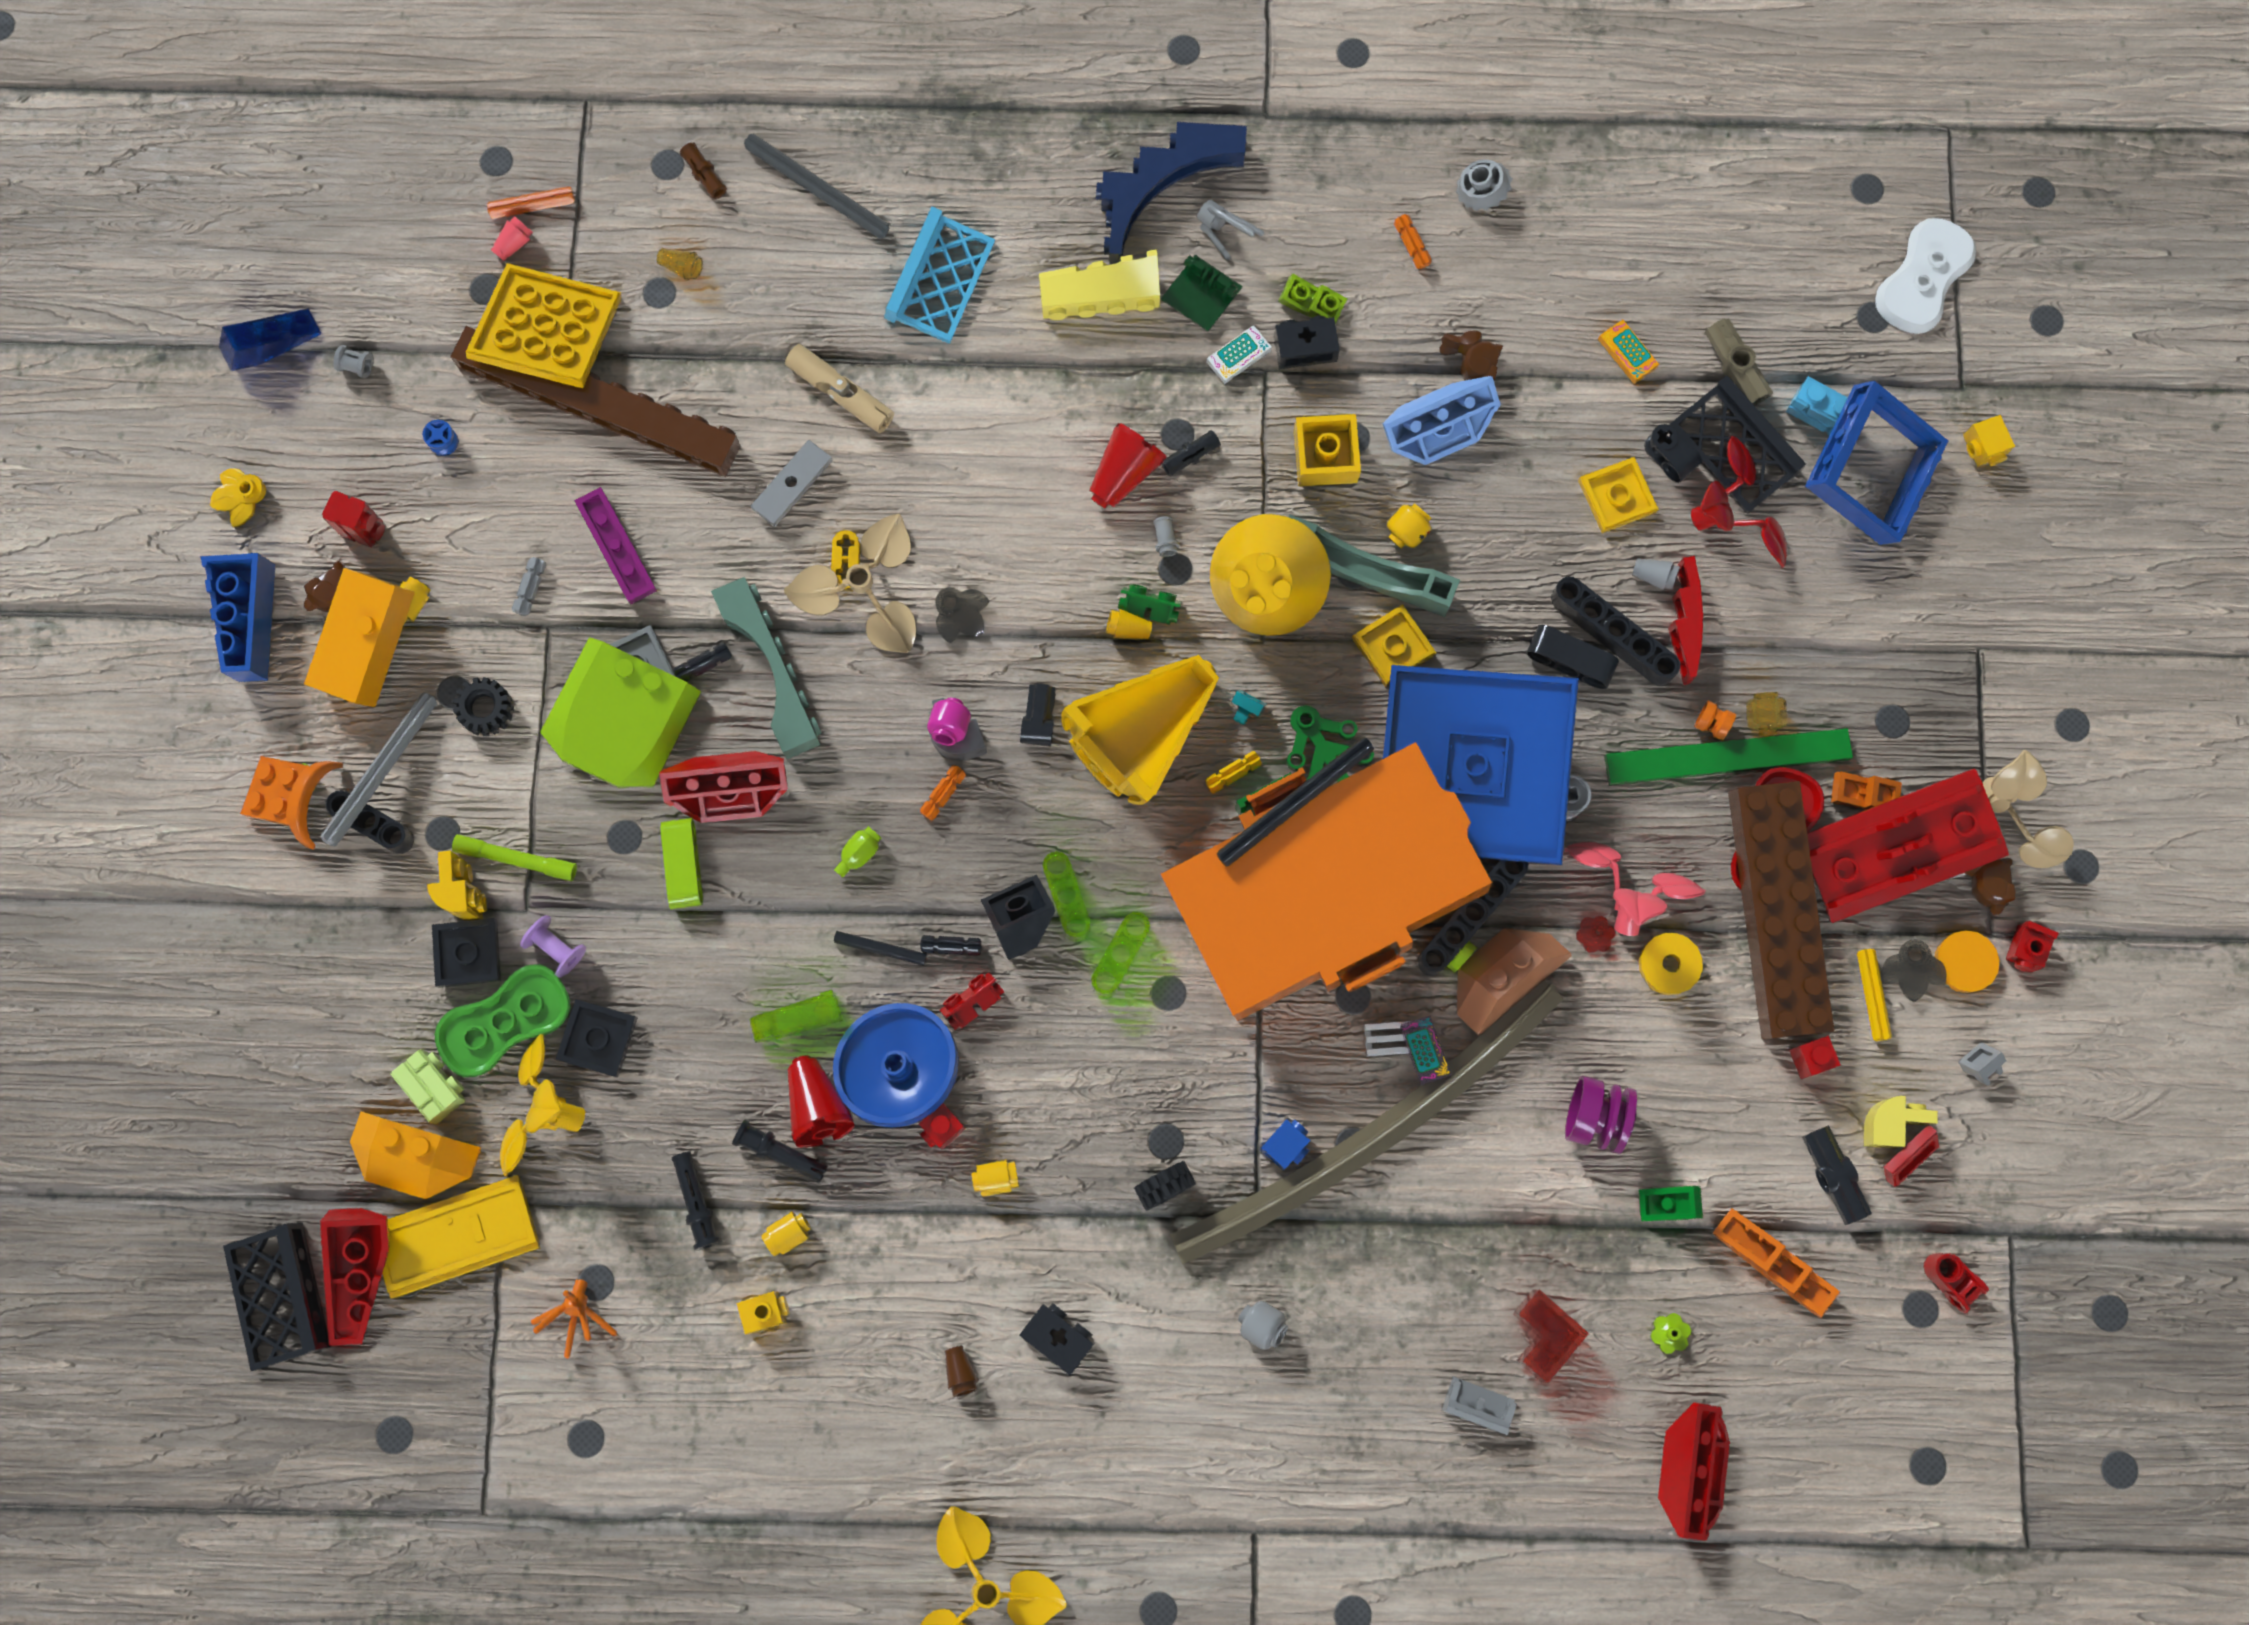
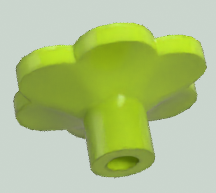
[1651,1313,1691,1354]

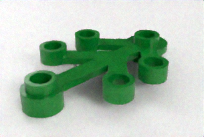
[1287,705,1374,782]

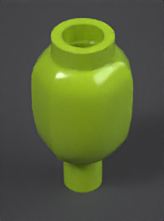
[834,826,882,878]

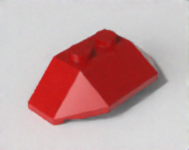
[659,751,788,823]
[1658,1402,1730,1541]

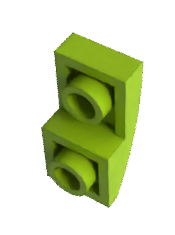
[1278,274,1348,324]

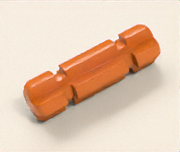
[1394,214,1432,270]
[920,765,966,820]

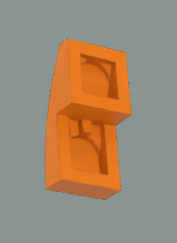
[1831,771,1902,810]

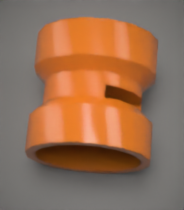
[1694,700,1737,741]

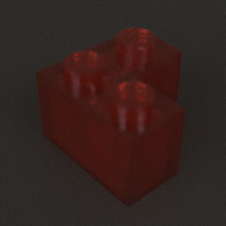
[1512,1289,1589,1384]

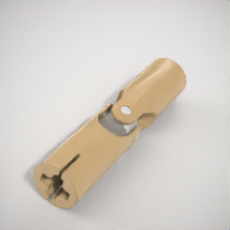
[785,344,895,433]

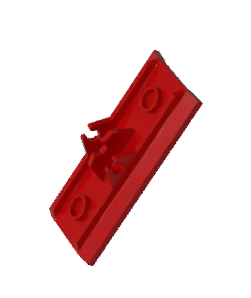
[1807,768,2009,923]

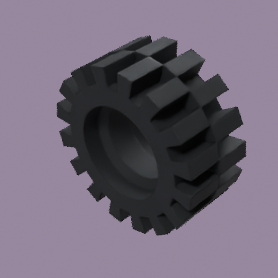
[453,677,514,736]
[1134,1161,1196,1211]

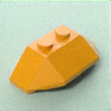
[350,1112,481,1199]

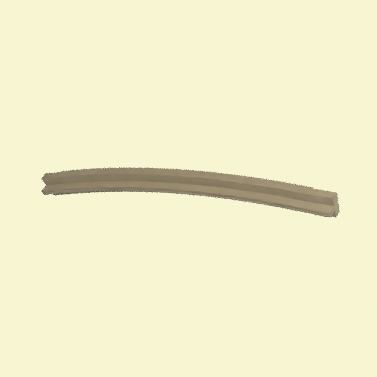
[1170,980,1564,1264]

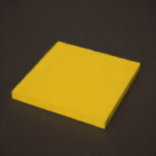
[466,263,621,388]

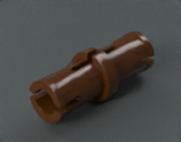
[679,142,727,199]

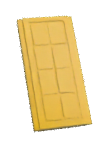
[382,1175,540,1299]

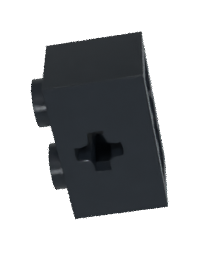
[1274,316,1340,370]
[1019,1303,1094,1376]

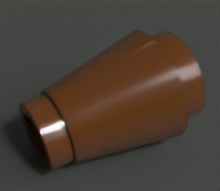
[944,1346,979,1397]

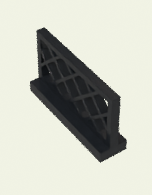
[1670,376,1806,514]
[223,1223,331,1371]

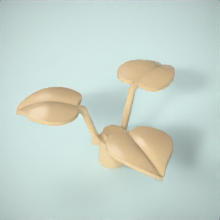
[784,514,916,653]
[1982,750,2074,868]

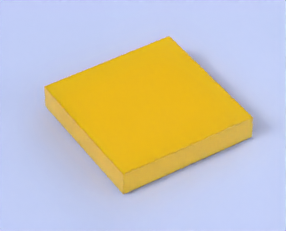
[1578,457,1659,533]
[1352,604,1437,687]

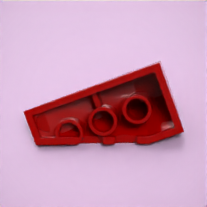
[320,1208,390,1346]

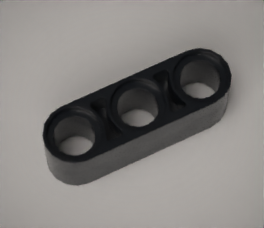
[1526,625,1619,690]
[326,790,414,854]

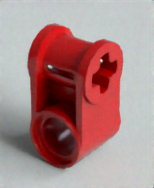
[1924,1253,1989,1314]

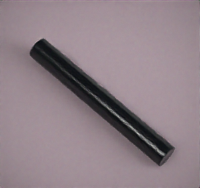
[834,931,927,966]

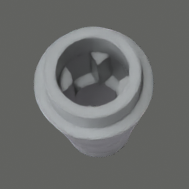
[1632,558,1680,591]

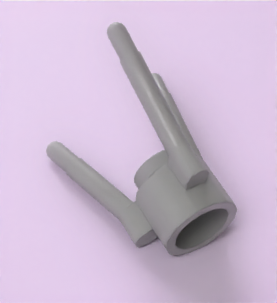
[1197,199,1264,261]

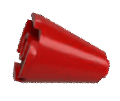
[1089,422,1167,509]
[787,1055,855,1148]

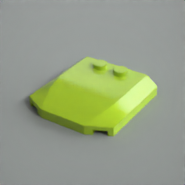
[540,637,701,788]

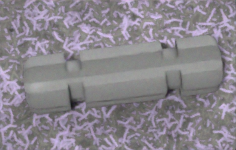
[512,557,546,616]

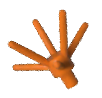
[531,1279,617,1359]

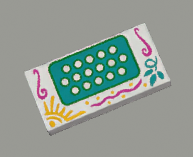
[1207,325,1272,384]

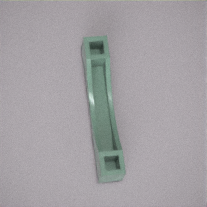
[1289,514,1460,617]
[711,576,822,759]

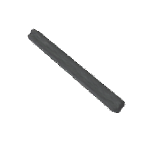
[744,134,890,239]

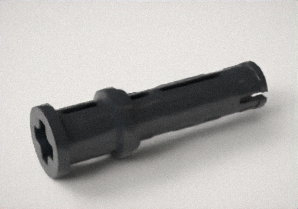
[732,1119,828,1184]
[671,1152,722,1251]

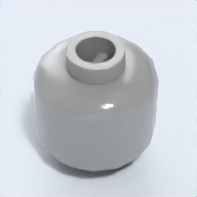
[1238,1301,1288,1350]

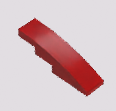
[1668,555,1703,685]

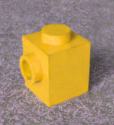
[1963,415,2015,467]
[736,1291,790,1335]

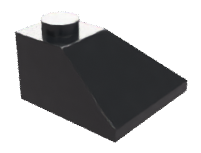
[981,874,1056,960]

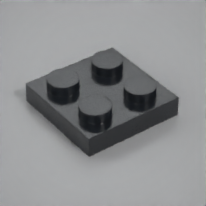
[432,918,501,988]
[556,999,638,1078]

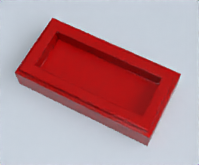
[1884,1124,1940,1187]

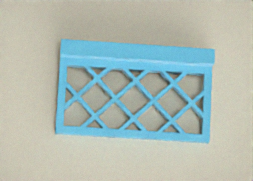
[884,207,996,344]

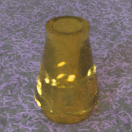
[657,248,703,281]

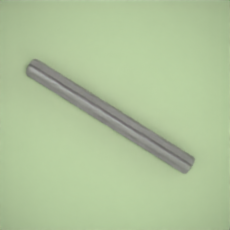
[321,693,437,847]

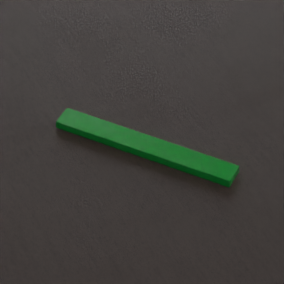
[1604,728,1853,786]

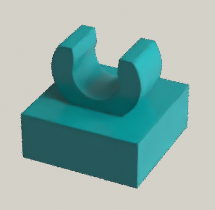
[1231,690,1267,725]

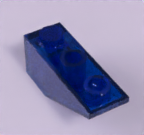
[219,308,321,371]

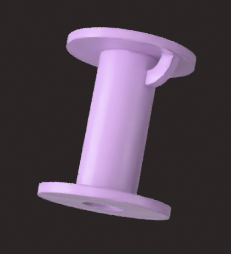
[520,915,586,978]

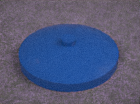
[833,1003,959,1128]

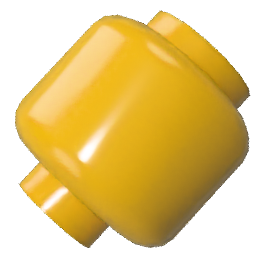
[1387,503,1432,549]

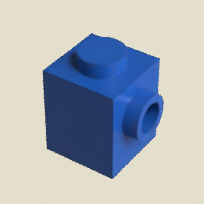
[1259,1119,1311,1171]

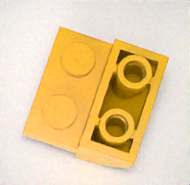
[427,850,487,921]

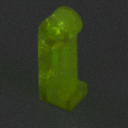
[749,989,843,1043]

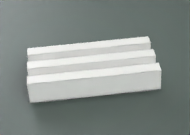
[1364,1020,1430,1057]

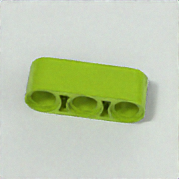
[660,818,703,909]

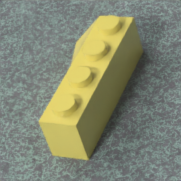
[1039,249,1160,320]

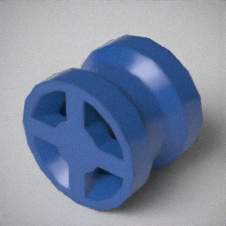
[422,419,459,456]

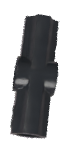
[1802,1125,1872,1225]

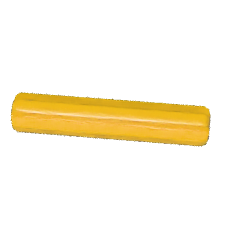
[1857,949,1892,1041]

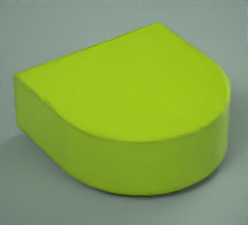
[1447,941,1477,973]

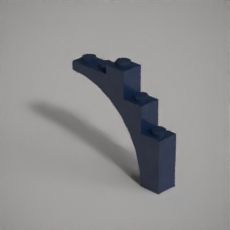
[1096,122,1247,265]

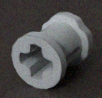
[333,345,374,378]

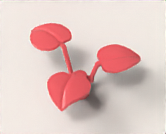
[1564,842,1706,936]

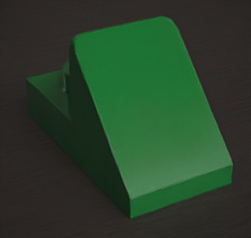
[1639,1186,1703,1222]

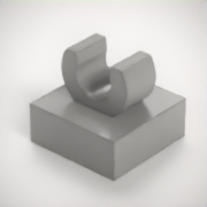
[1958,1042,2007,1085]

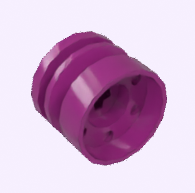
[1565,1076,1637,1154]

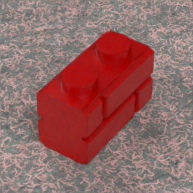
[322,491,385,548]

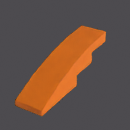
[1713,1208,1840,1319]

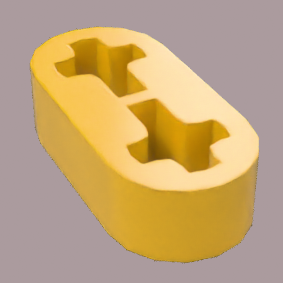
[831,530,861,589]

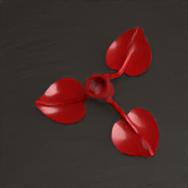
[1691,436,1787,568]

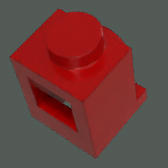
[2006,921,2059,973]

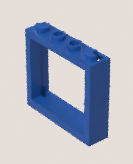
[1805,380,1949,545]

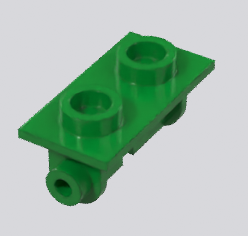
[1118,584,1182,625]

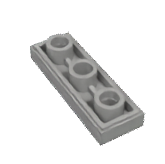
[751,440,833,527]

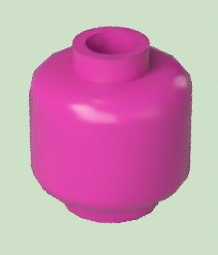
[927,697,971,746]

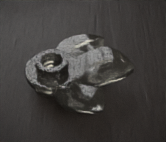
[935,588,989,643]
[1881,939,1946,1002]

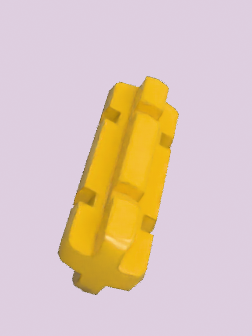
[1205,751,1262,794]

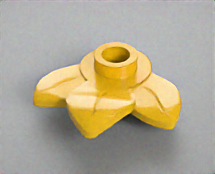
[210,468,266,528]

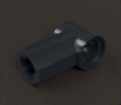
[1020,683,1056,747]

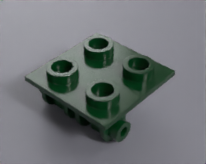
[1161,254,1243,332]

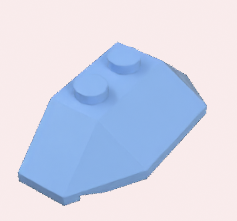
[1382,376,1501,465]

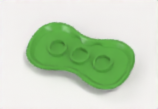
[434,964,570,1077]

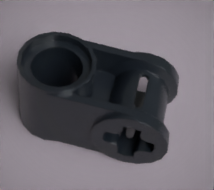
[1644,424,1702,483]

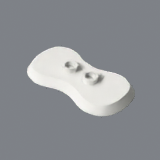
[1875,218,1976,334]

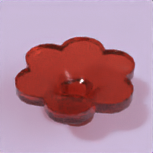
[1576,916,1616,953]

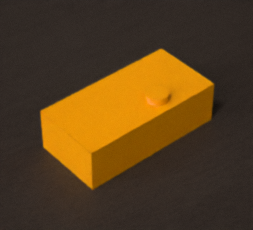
[304,568,415,707]

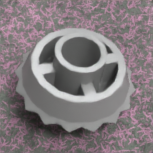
[1456,159,1512,211]

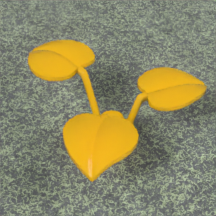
[500,1034,585,1177]
[921,1506,1067,1625]

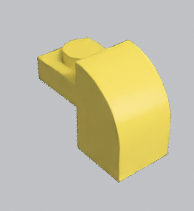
[1864,1096,1938,1149]

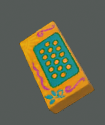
[1598,319,1659,384]

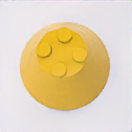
[1210,514,1331,636]

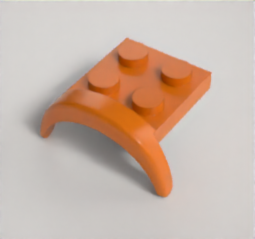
[240,756,343,850]

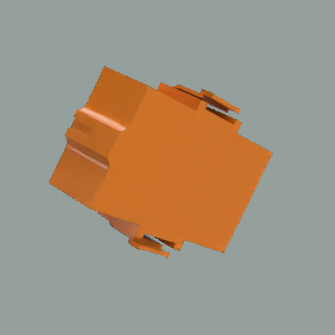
[1161,742,1492,1021]

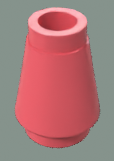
[490,216,533,262]

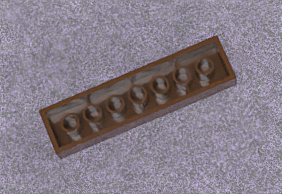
[1728,781,1835,1039]

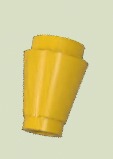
[1106,608,1152,639]

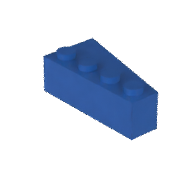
[200,553,275,682]

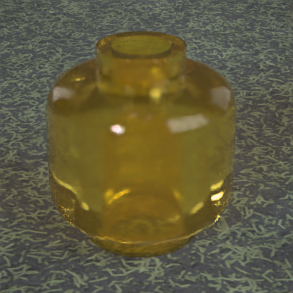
[1746,692,1788,736]

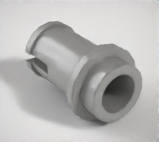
[1153,516,1179,557]

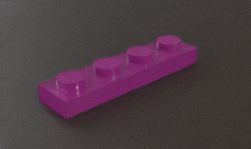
[574,487,657,605]

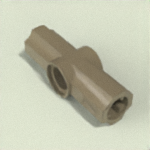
[1705,318,1773,406]

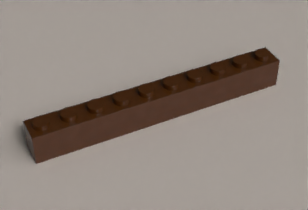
[450,326,741,477]

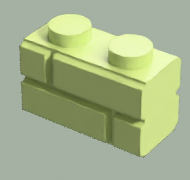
[391,1049,466,1124]

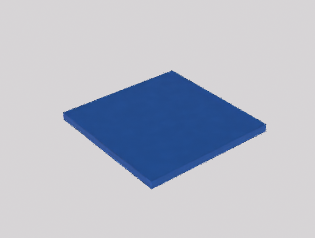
[1383,665,1579,865]

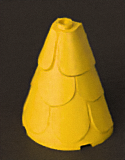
[1061,655,1219,805]

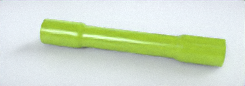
[452,834,577,882]

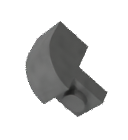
[929,698,987,761]

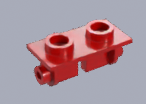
[939,973,1004,1030]

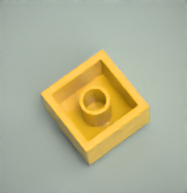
[1293,414,1361,487]

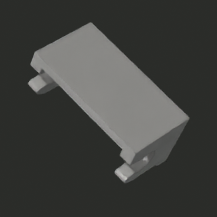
[1441,1377,1516,1435]

